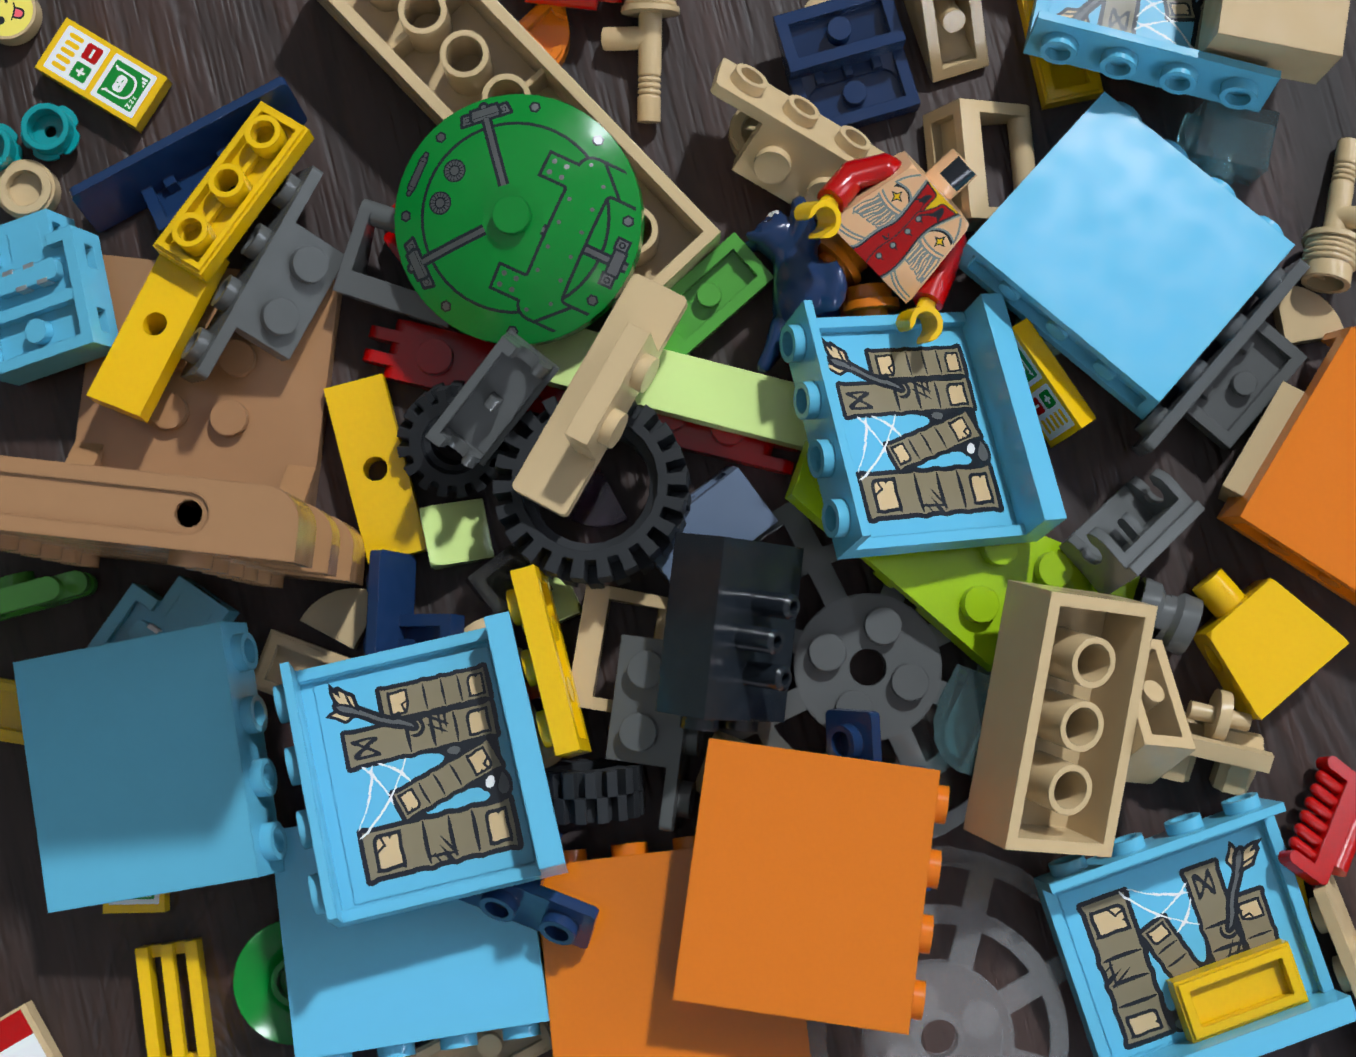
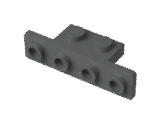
[180,165,344,383]
[1131,258,1310,456]
[605,634,704,832]

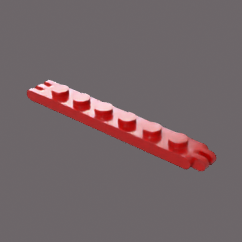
[362,319,798,475]

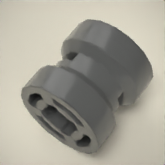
[1133,577,1204,656]

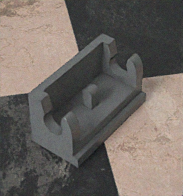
[425,329,560,468]
[1059,469,1205,594]

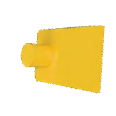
[1192,567,1349,720]

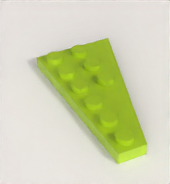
[785,440,1140,672]

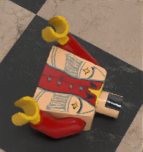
[794,148,977,345]

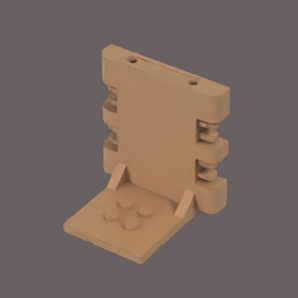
[0,254,366,589]

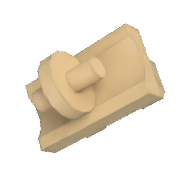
[1161,689,1274,795]

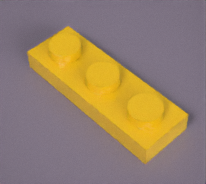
[506,564,592,758]

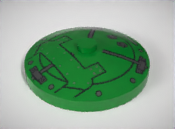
[394,94,645,346]

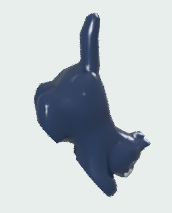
[745,196,847,373]

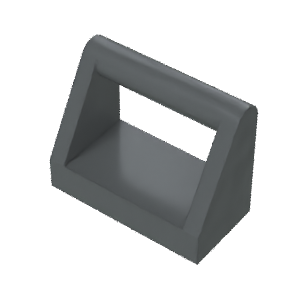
[333,199,460,333]

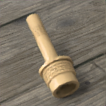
[601,0,680,124]
[1301,137,1356,294]

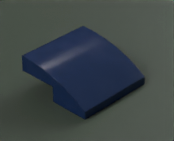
[773,0,921,128]

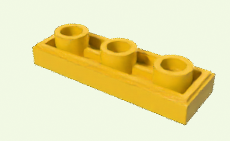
[153,101,315,284]
[86,254,230,423]
[323,373,427,565]

